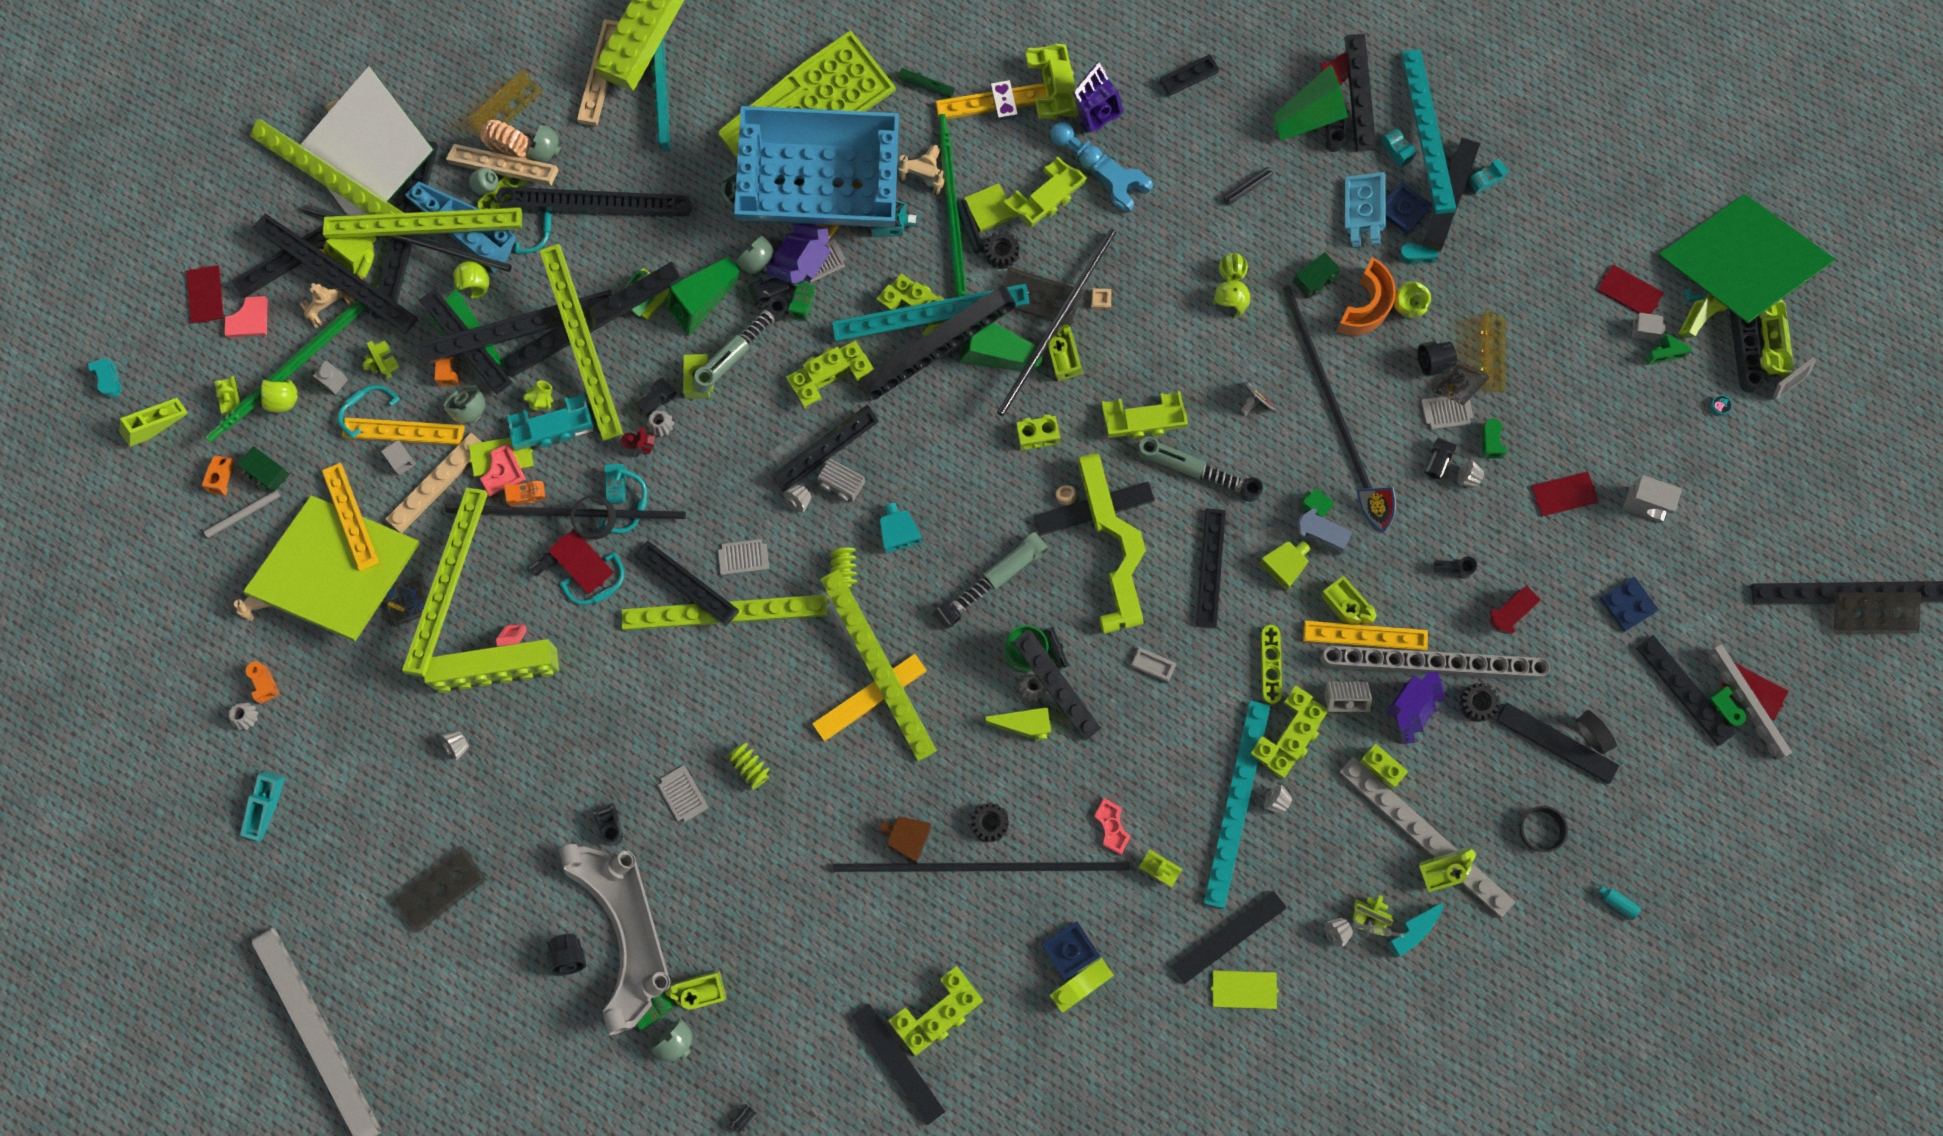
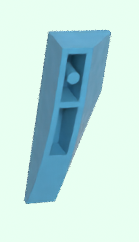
[405,182,516,273]

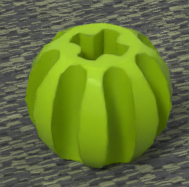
[1218,253,1248,281]

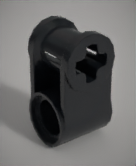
[1325,118,1347,152]
[593,803,623,846]

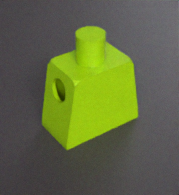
[1259,541,1310,591]

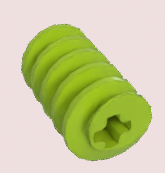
[830,547,857,591]
[726,743,770,790]

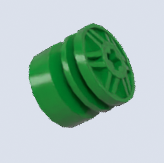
[1004,625,1049,673]

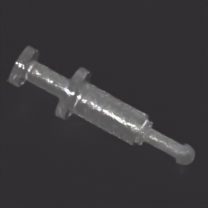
[1352,920,1404,938]

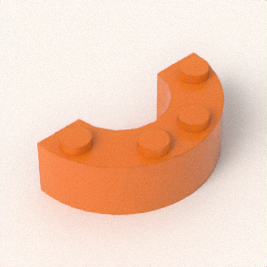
[1336,257,1396,336]

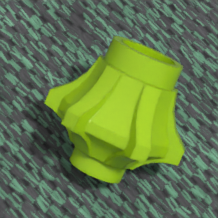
[523,380,554,411]

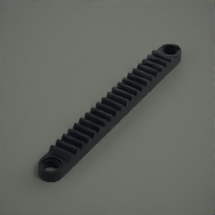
[496,187,692,217]

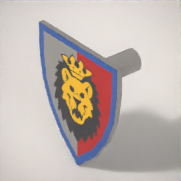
[1241,381,1276,415]
[1357,487,1396,533]

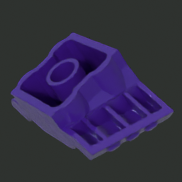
[1072,62,1124,133]
[766,223,831,283]
[1386,671,1445,744]

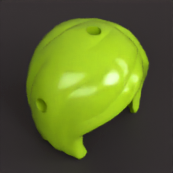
[453,261,490,299]
[1213,280,1250,319]
[1393,281,1431,319]
[261,380,298,413]

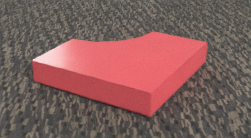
[225,296,268,338]
[480,444,526,497]

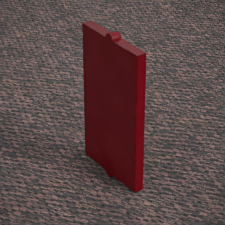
[1597,264,1664,314]
[186,265,224,324]
[1531,472,1599,517]
[548,528,614,595]
[1719,662,1789,721]

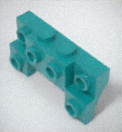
[507,392,594,451]

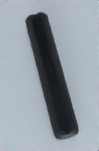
[1223,167,1273,205]
[957,199,984,253]

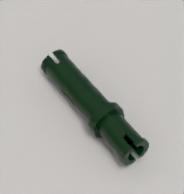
[898,68,955,98]

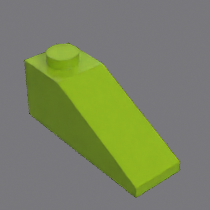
[119,398,188,447]
[985,708,1051,741]

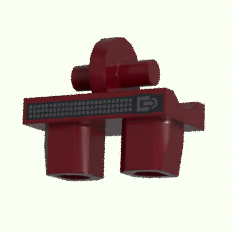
[620,427,655,457]

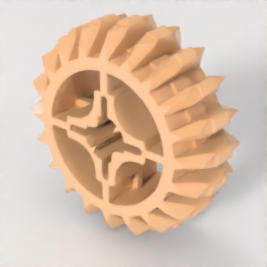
[480,120,532,159]

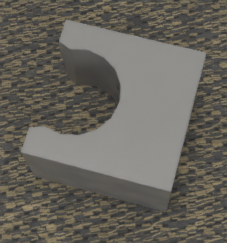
[1623,475,1682,523]

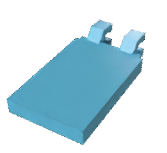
[1345,172,1386,247]

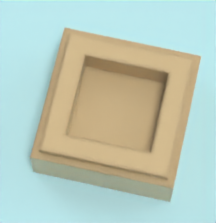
[1091,288,1111,309]

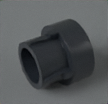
[1417,341,1457,377]
[547,934,586,976]

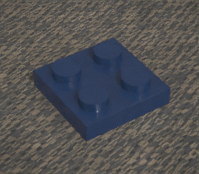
[1385,182,1432,235]
[1600,577,1659,632]
[1041,921,1101,982]

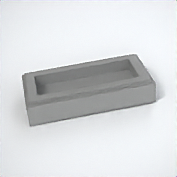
[1130,647,1177,683]

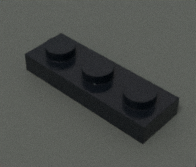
[1160,54,1219,96]

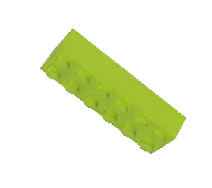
[594,0,684,91]
[424,639,559,693]

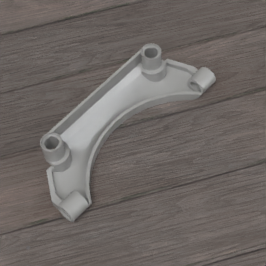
[559,844,671,1035]

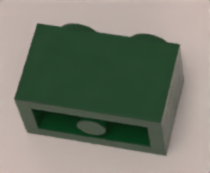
[1293,252,1341,298]
[237,446,290,491]

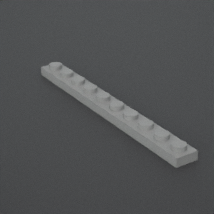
[1339,757,1515,918]

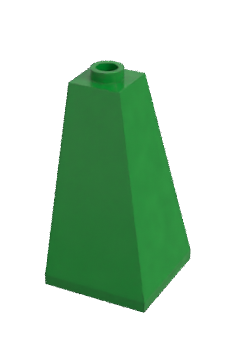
[1272,65,1348,141]
[666,257,740,336]
[428,289,502,366]
[959,323,1042,372]

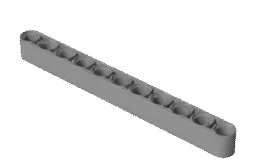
[1320,646,1550,680]
[252,928,381,1136]

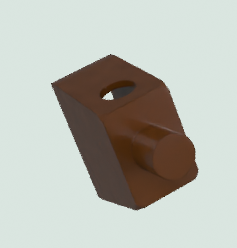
[879,816,932,863]

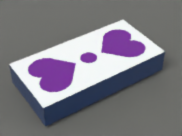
[991,80,1017,121]

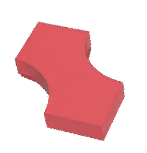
[1094,798,1131,855]

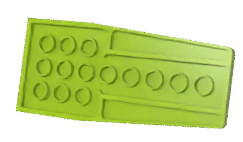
[719,30,896,160]

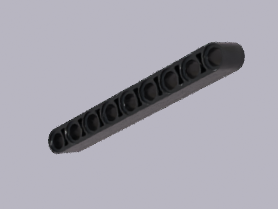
[859,286,1016,400]

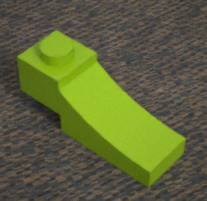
[1678,293,1728,338]
[1049,958,1114,1013]

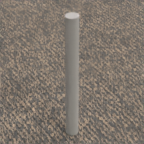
[204,490,281,538]

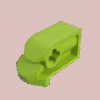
[1049,325,1083,381]
[1321,576,1377,625]
[1419,848,1476,892]
[665,970,726,1010]

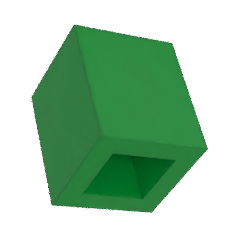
[1300,488,1335,518]

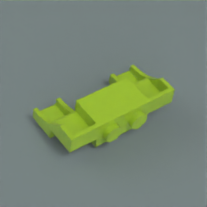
[1024,43,1078,120]
[1002,157,1087,229]
[876,273,948,336]
[1759,300,1795,379]
[786,340,874,409]
[1101,391,1188,440]
[1250,685,1328,780]
[889,966,984,1056]

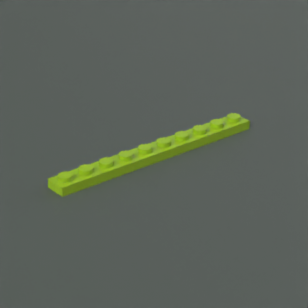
[250,119,404,215]
[323,208,522,238]
[539,244,624,441]
[402,488,488,677]
[820,570,937,761]
[622,595,828,631]

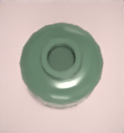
[469,167,498,195]

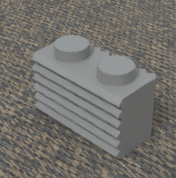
[818,458,865,502]
[1324,681,1372,712]

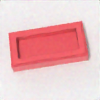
[496,625,526,646]

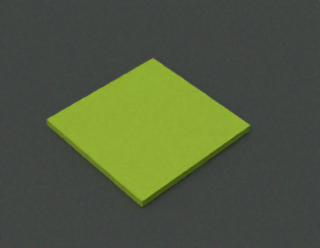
[243,495,420,642]

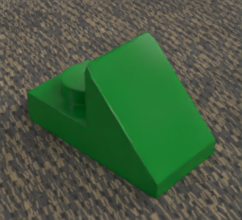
[1645,333,1692,365]

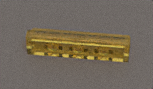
[468,69,543,135]
[1480,310,1506,392]

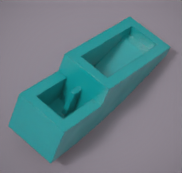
[240,771,285,842]
[1387,903,1444,958]

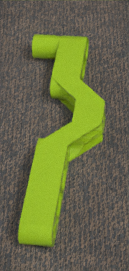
[1078,452,1146,634]

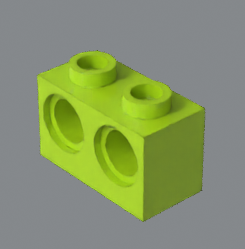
[1016,415,1060,451]

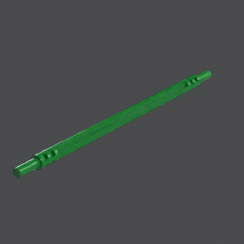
[938,114,967,297]
[205,281,386,443]

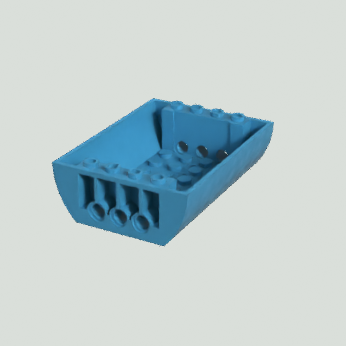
[734,106,899,228]

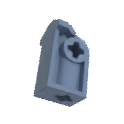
[1297,508,1353,556]

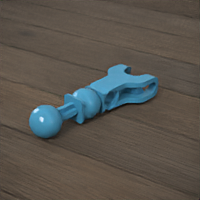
[1050,122,1153,213]

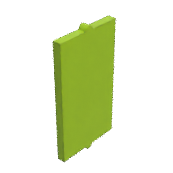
[469,437,534,477]
[1211,971,1279,1009]

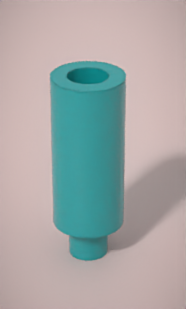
[1598,886,1641,920]

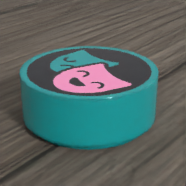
[1710,395,1732,416]

